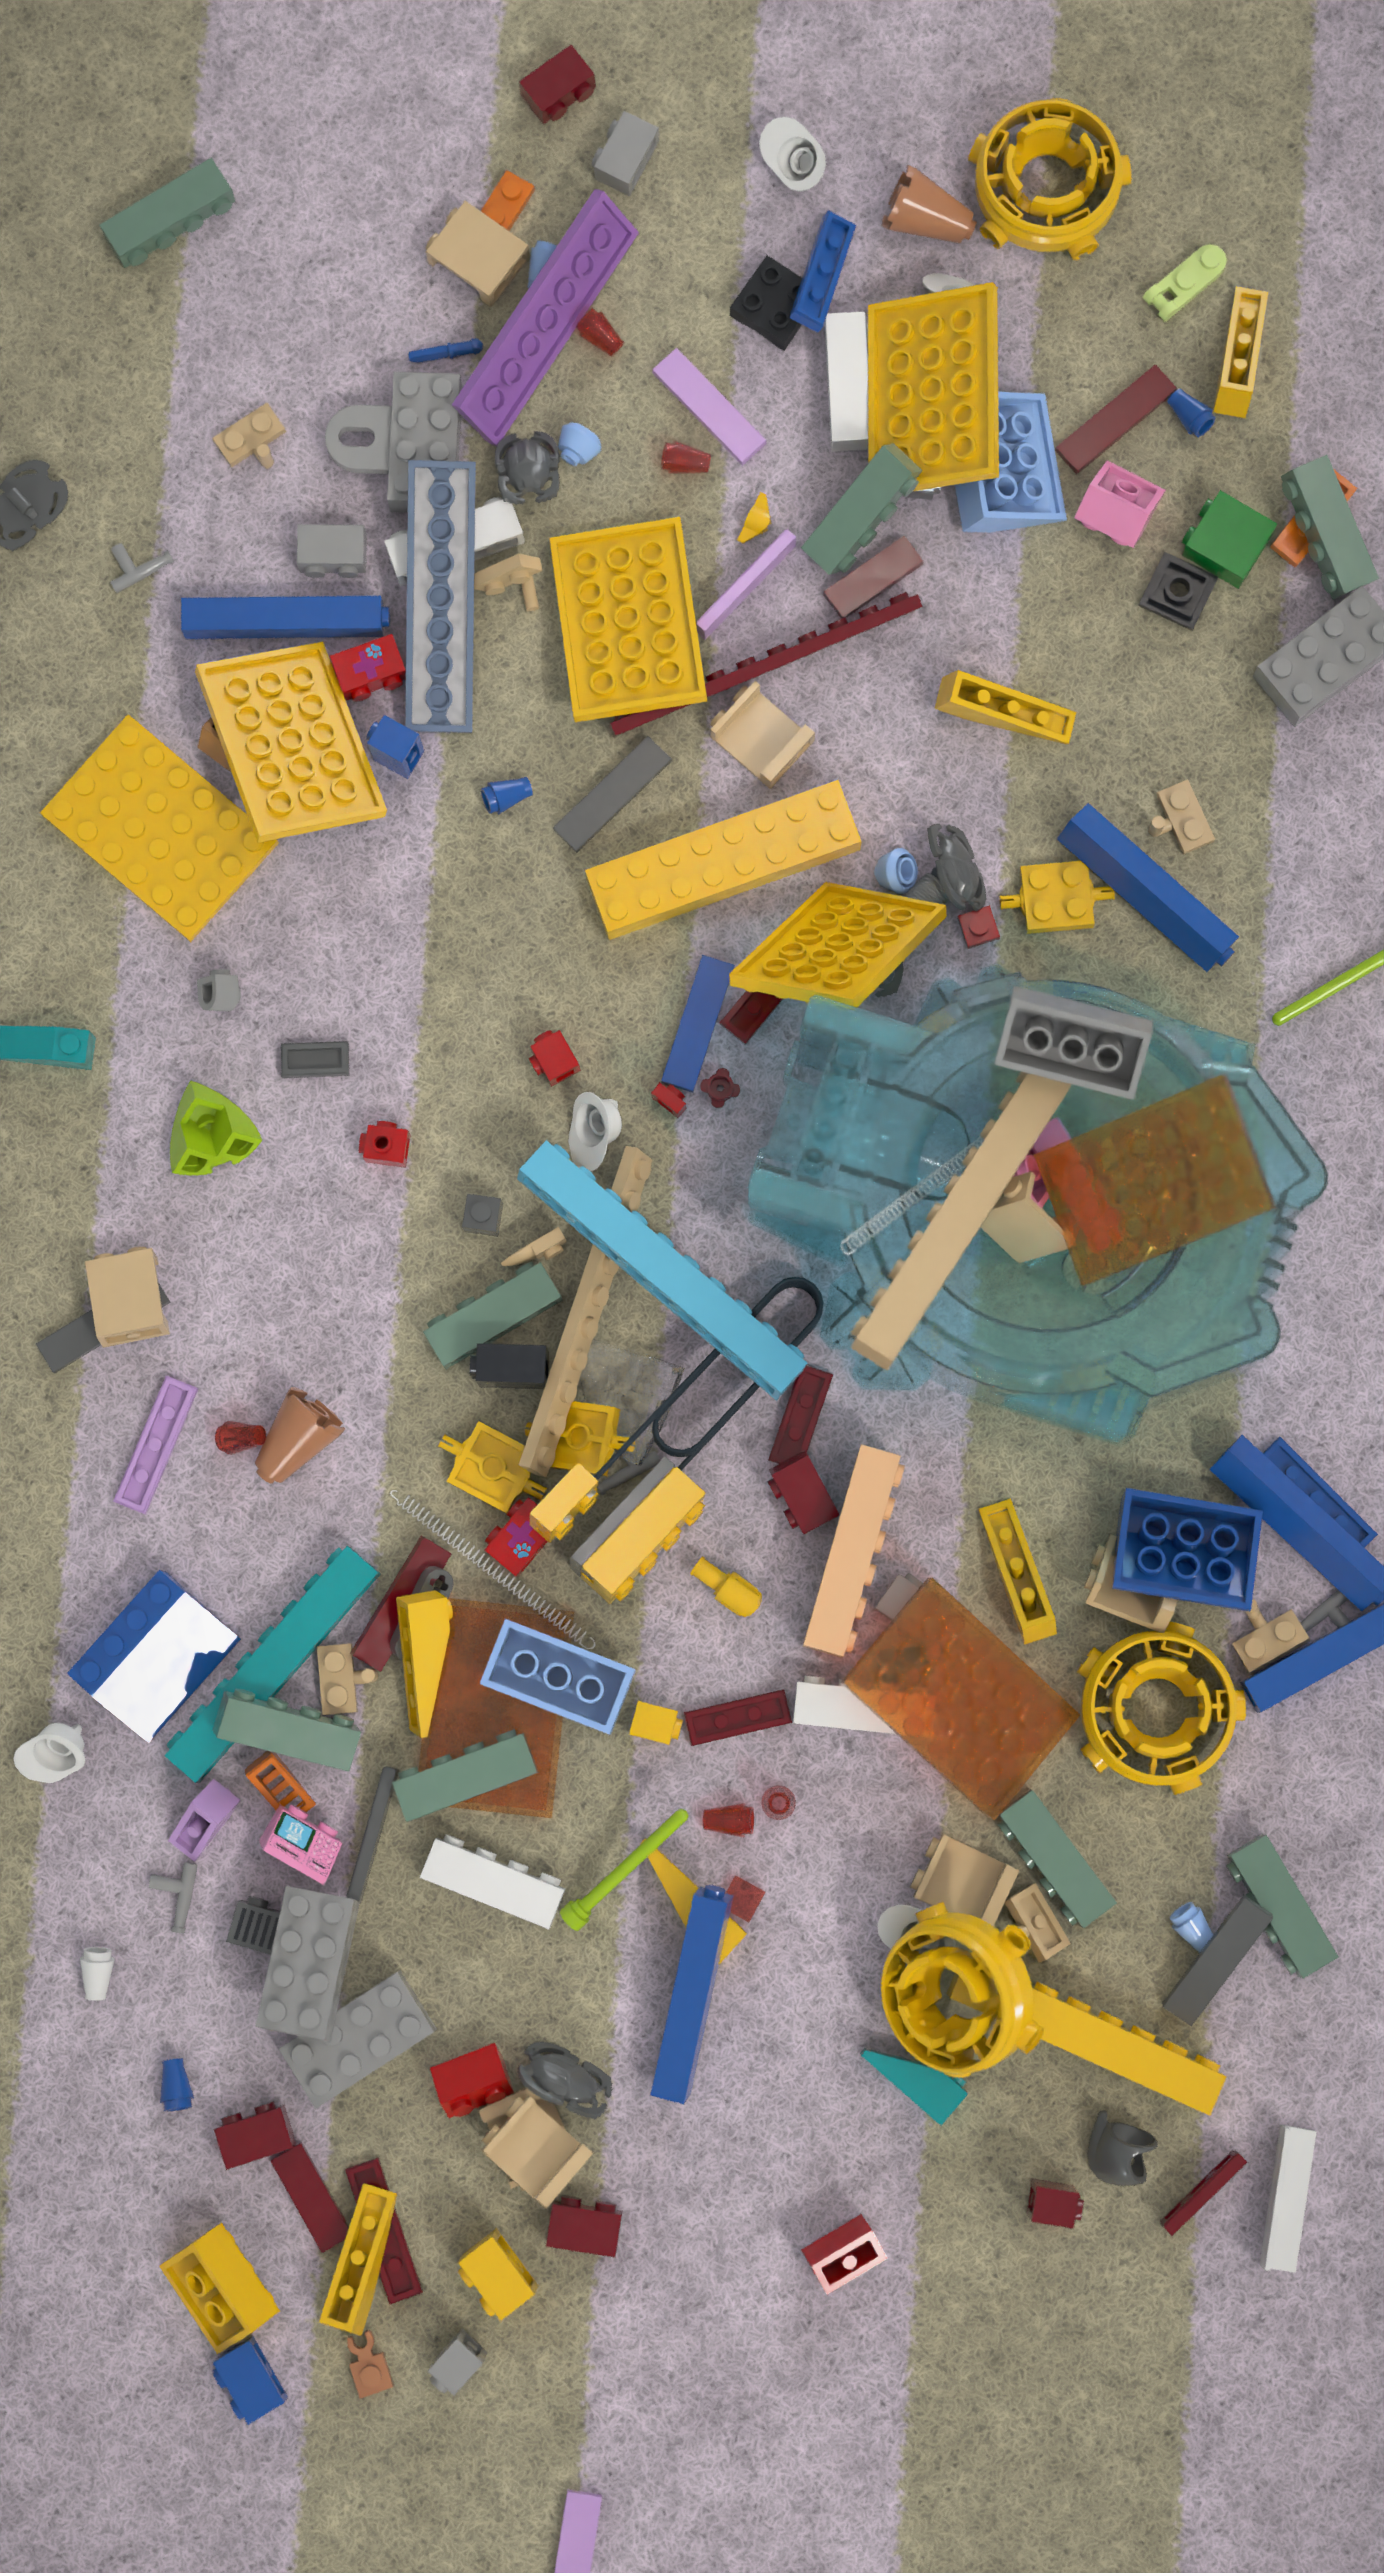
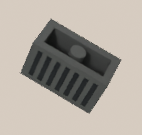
[226,1896,281,1955]

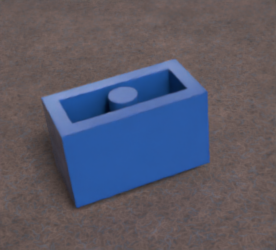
[366,715,424,779]
[212,2336,288,2425]

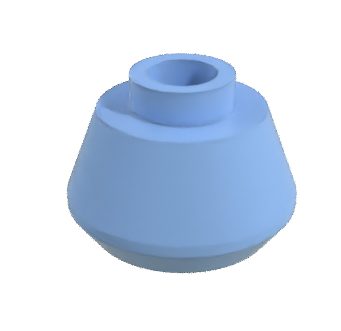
[558,422,601,466]
[874,848,918,894]

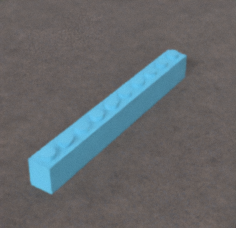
[517,1140,807,1401]

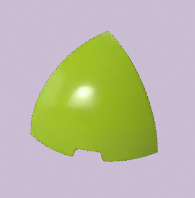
[170,1080,262,1176]

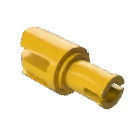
[690,1556,762,1617]

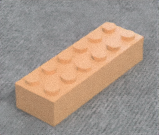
[802,1444,905,1658]

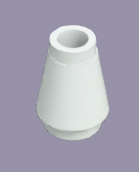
[80,1947,115,2001]

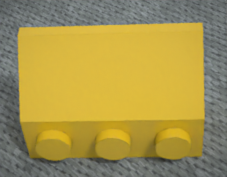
[159,2222,280,2354]

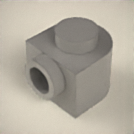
[197,969,241,1012]

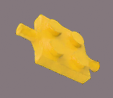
[999,861,1115,934]
[525,1401,635,1476]
[438,1421,547,1514]

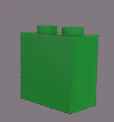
[1181,490,1277,589]

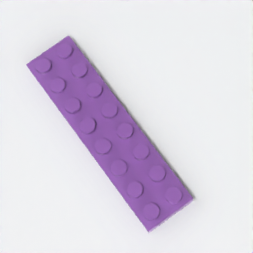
[452,189,639,446]

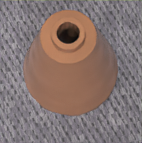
[881,164,977,244]
[255,1387,345,1484]

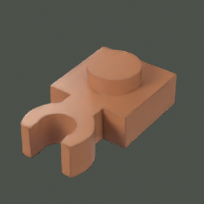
[347,2329,394,2399]

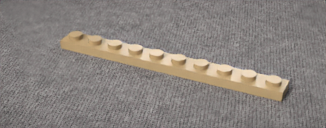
[519,1146,653,1477]

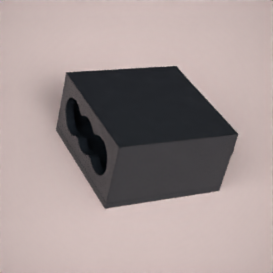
[470,1343,549,1389]

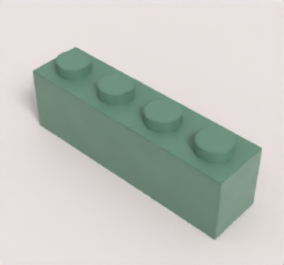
[99,157,236,269]
[801,443,923,575]
[1281,455,1379,600]
[423,1262,563,1369]
[213,1688,361,1772]
[392,1729,539,1822]
[997,1790,1117,1928]
[1226,1834,1339,1978]

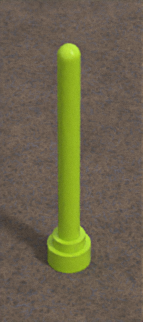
[1272,949,1384,1026]
[560,1809,688,1931]

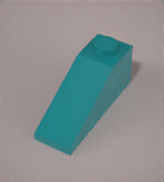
[0,1026,96,1070]
[860,2048,968,2126]

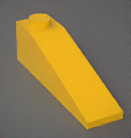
[1213,286,1268,419]
[934,670,1077,744]
[978,1499,1057,1645]
[396,1590,453,1738]
[640,1838,747,1965]
[319,2183,397,2336]

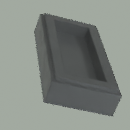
[281,1041,350,1078]

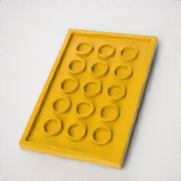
[868,282,999,491]
[549,517,708,722]
[195,642,387,843]
[40,714,279,942]
[729,882,947,1012]

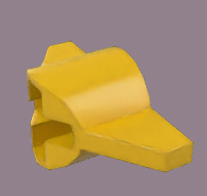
[737,492,771,543]

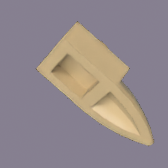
[501,1227,567,1266]

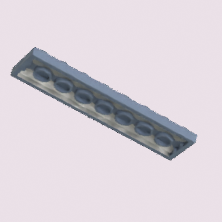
[405,460,476,733]

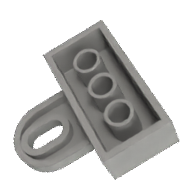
[325,372,463,513]

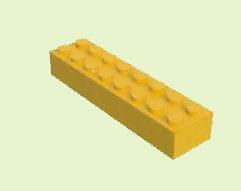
[585,780,862,940]
[946,1972,1227,2116]

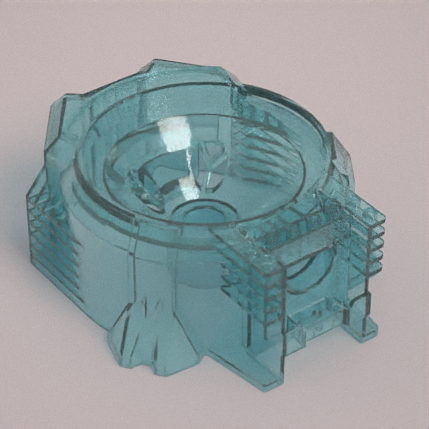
[748,964,1328,1447]

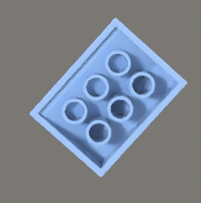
[955,392,1067,533]

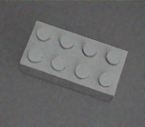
[1253,586,1384,727]
[994,986,1153,1100]
[255,1886,360,2042]
[279,1970,437,2109]

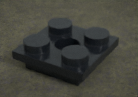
[1138,552,1219,631]

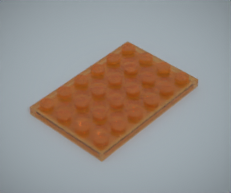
[1034,1074,1277,1286]
[840,1577,1080,1821]
[419,1598,575,1818]

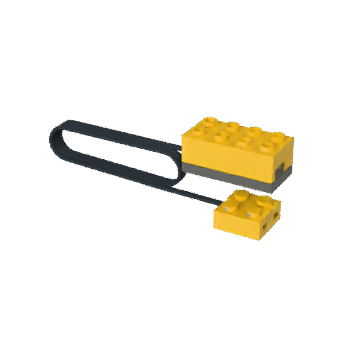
[530,1277,824,1604]

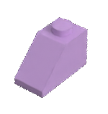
[168,1779,240,1862]

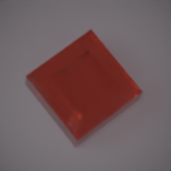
[726,1875,765,1922]

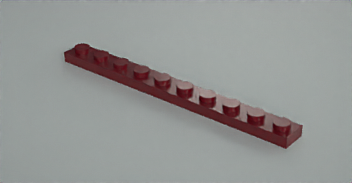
[608,592,923,737]

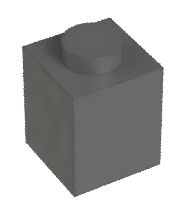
[462,1194,503,1237]

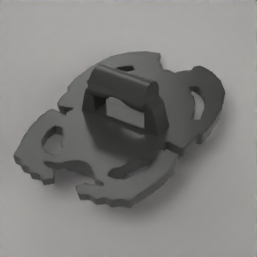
[495,431,560,505]
[0,460,68,551]
[927,824,986,912]
[517,2042,613,2119]

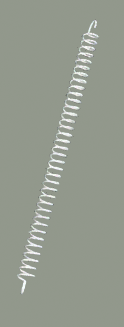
[841,1137,983,1255]
[390,1490,595,1649]

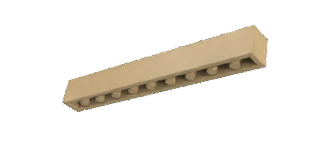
[851,1072,1072,1371]

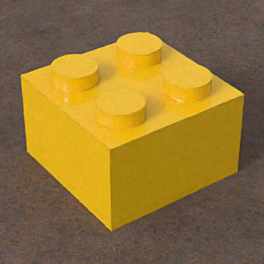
[458,2228,538,2321]

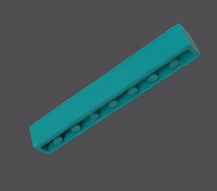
[165,1546,381,1783]

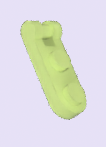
[1142,244,1227,322]

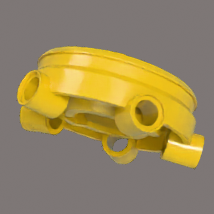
[968,98,1132,261]
[1077,1621,1246,1795]
[881,1901,1044,2078]

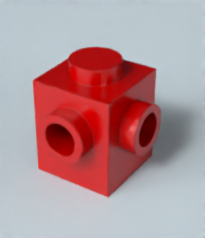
[528,1030,581,1087]
[359,1121,411,1168]

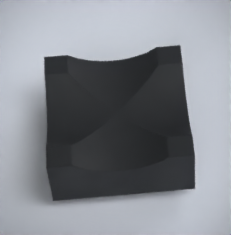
[730,255,802,351]

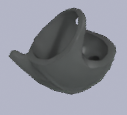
[1087,2110,1158,2186]

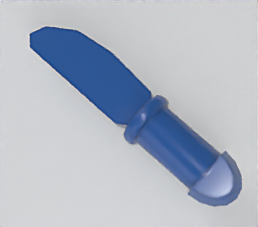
[408,338,483,363]

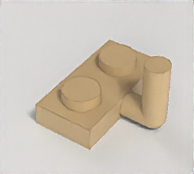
[212,403,286,468]
[474,553,542,612]
[1148,779,1215,855]
[1232,1599,1310,1675]
[317,1643,378,1715]
[1005,1883,1071,1963]

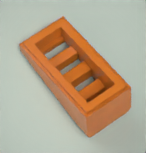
[245,1751,316,1812]

